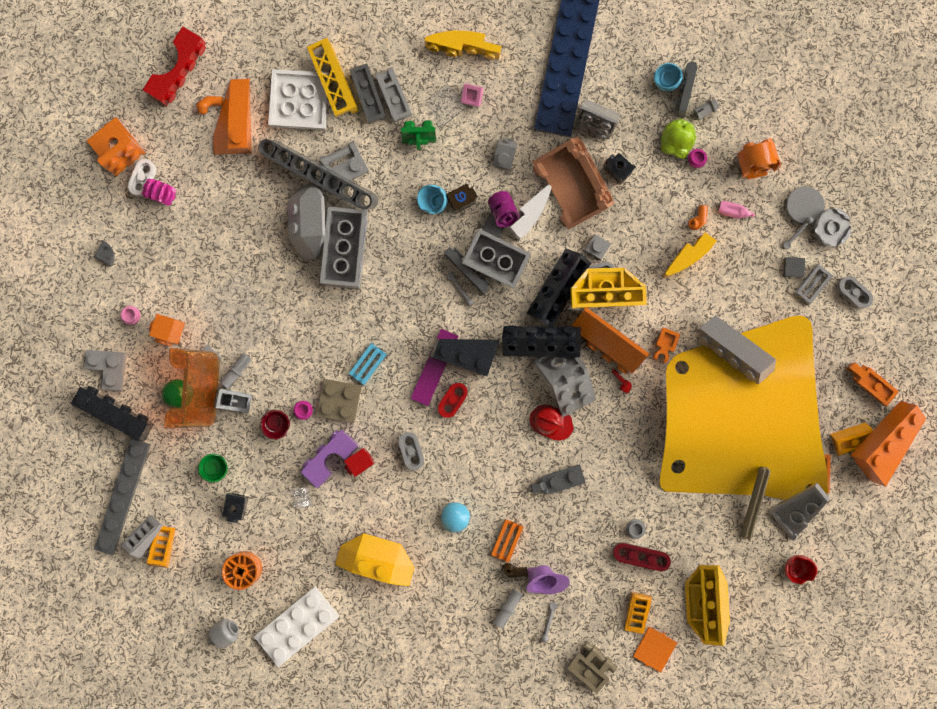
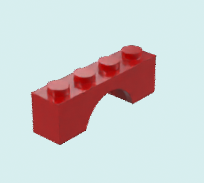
[142,26,206,107]

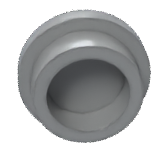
[626,519,646,539]

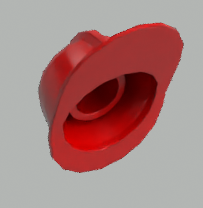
[529,404,574,441]

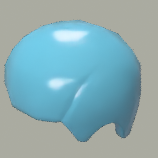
[654,63,683,92]
[417,184,448,214]
[441,502,470,533]

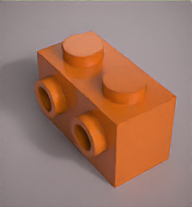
[149,313,185,346]

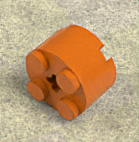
[737,138,781,179]

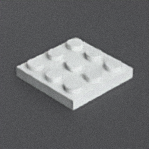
[268,69,329,130]

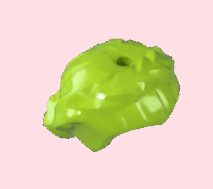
[661,119,697,159]

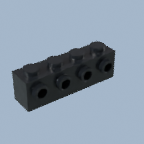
[527,248,591,326]
[502,325,581,357]
[70,385,154,441]

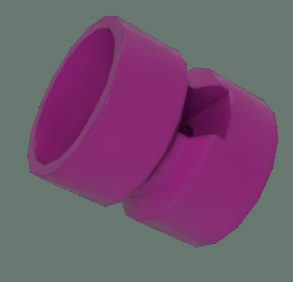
[488,191,519,228]

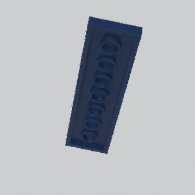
[534,0,600,138]

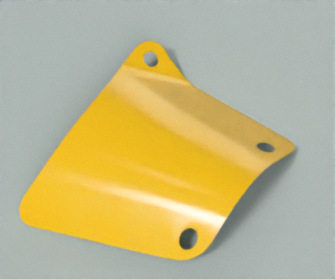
[660,315,828,500]

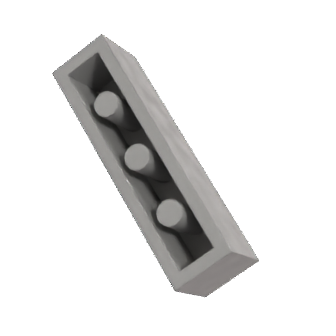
[699,315,776,385]

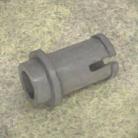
[693,99,719,120]

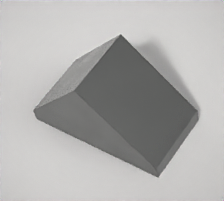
[214,388,252,413]

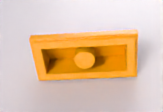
[830,422,873,456]

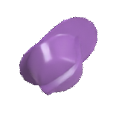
[526,565,570,594]

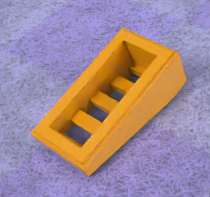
[147,526,176,568]
[624,591,652,634]

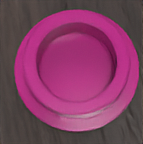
[688,149,707,168]
[293,401,313,420]

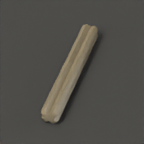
[741,466,771,540]

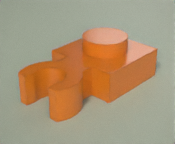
[653,327,681,364]

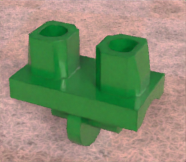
[401,120,436,151]

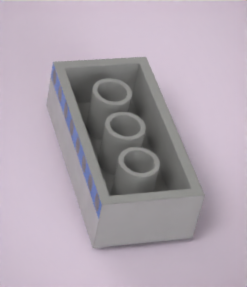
[320,207,368,290]

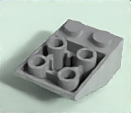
[575,99,621,140]

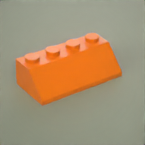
[571,307,649,375]

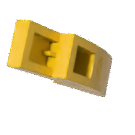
[425,30,502,60]

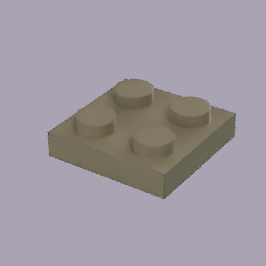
[316,379,362,423]

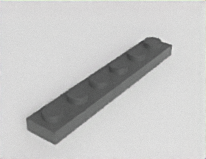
[94,438,151,555]

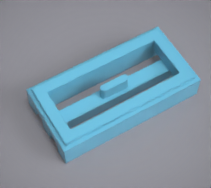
[349,343,387,385]

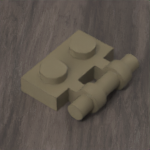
[566,642,617,694]

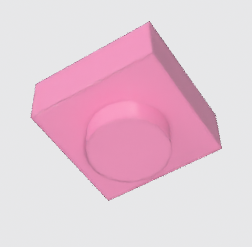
[461,83,484,107]

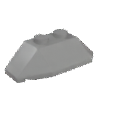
[287,183,325,260]

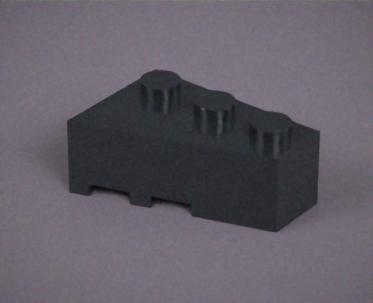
[430,339,500,376]

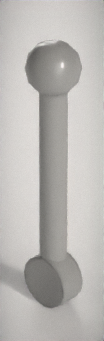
[783,216,813,249]
[447,273,474,306]
[541,602,557,642]

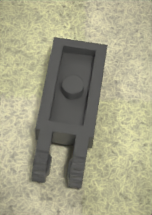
[675,61,698,118]

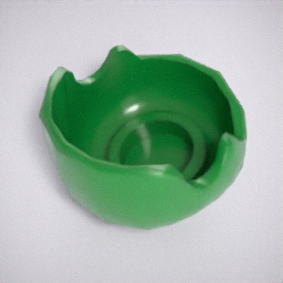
[162,379,192,409]
[198,453,228,483]

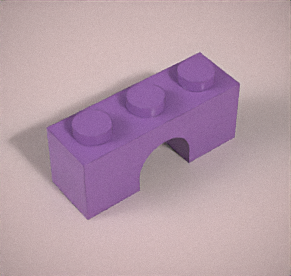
[301,430,360,488]

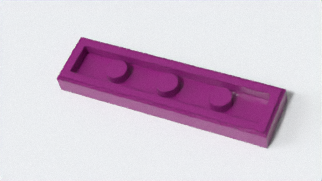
[411,329,459,406]

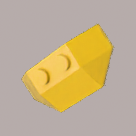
[571,267,647,308]
[335,533,414,586]
[685,565,730,646]

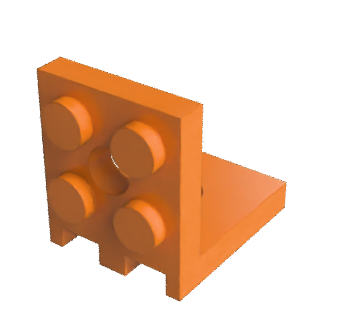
[86,117,146,176]

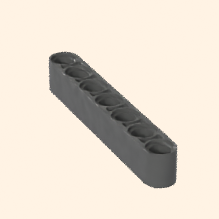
[258,139,378,210]

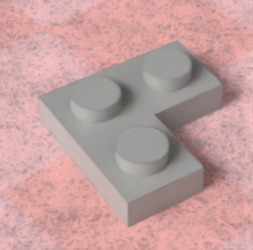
[84,350,126,391]

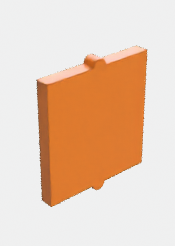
[633,626,677,672]

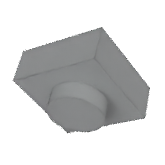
[585,234,611,261]

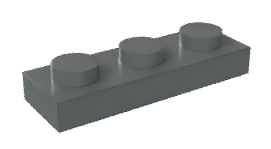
[349,63,386,124]
[444,247,490,296]

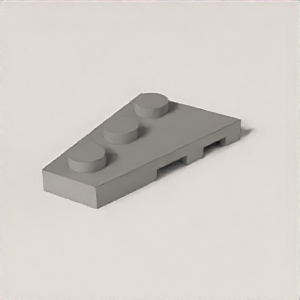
[769,483,829,541]

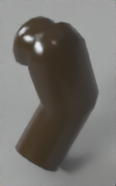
[502,563,528,578]

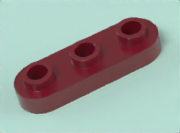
[613,542,671,572]

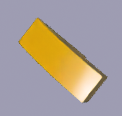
[662,232,717,278]

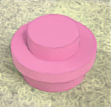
[121,306,141,325]

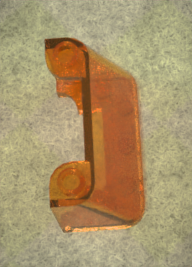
[164,348,220,428]

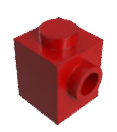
[344,447,376,477]

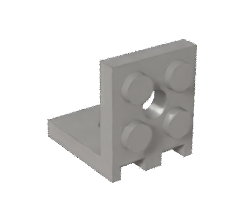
[533,357,596,417]

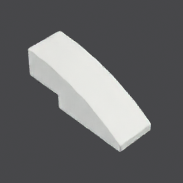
[510,185,551,241]

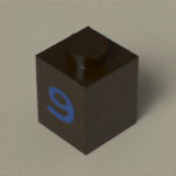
[447,184,477,214]

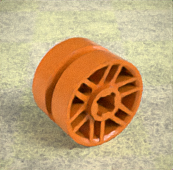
[222,551,262,590]

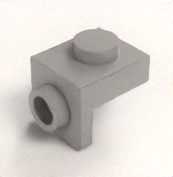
[492,138,518,170]

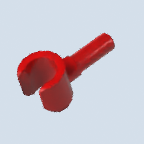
[611,369,632,394]

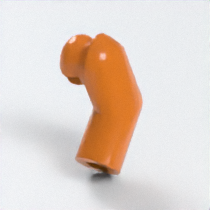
[196,96,223,114]
[688,205,708,230]

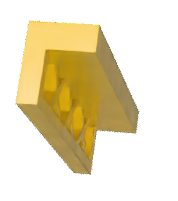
[307,38,359,117]

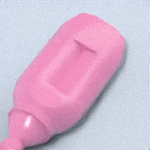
[718,201,755,219]

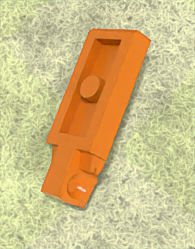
[846,362,899,406]

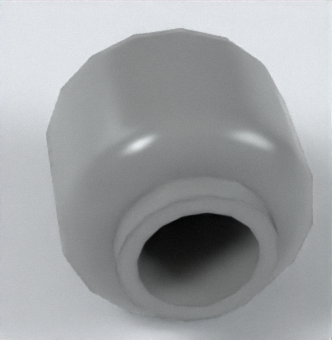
[209,619,239,648]

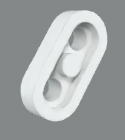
[128,159,156,197]

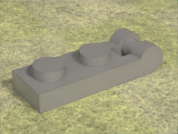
[375,67,412,122]

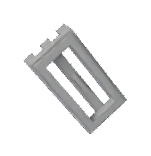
[793,264,833,305]

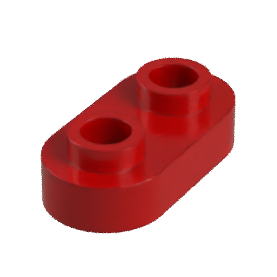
[438,383,468,418]

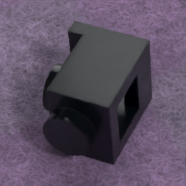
[604,153,636,184]
[222,492,249,523]

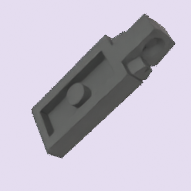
[531,464,586,495]

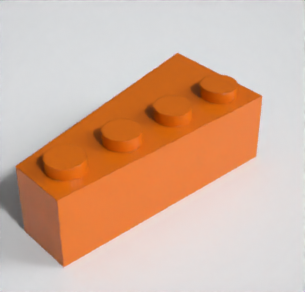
[850,401,927,487]

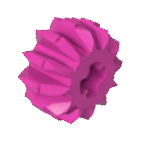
[142,179,176,206]

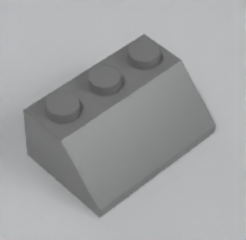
[462,229,531,288]

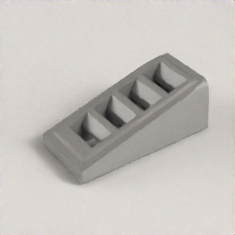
[121,515,163,558]

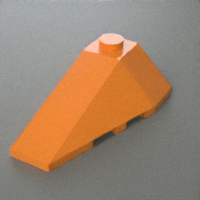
[213,79,252,155]

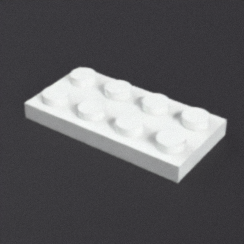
[254,586,339,667]

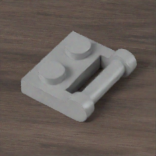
[320,141,369,187]

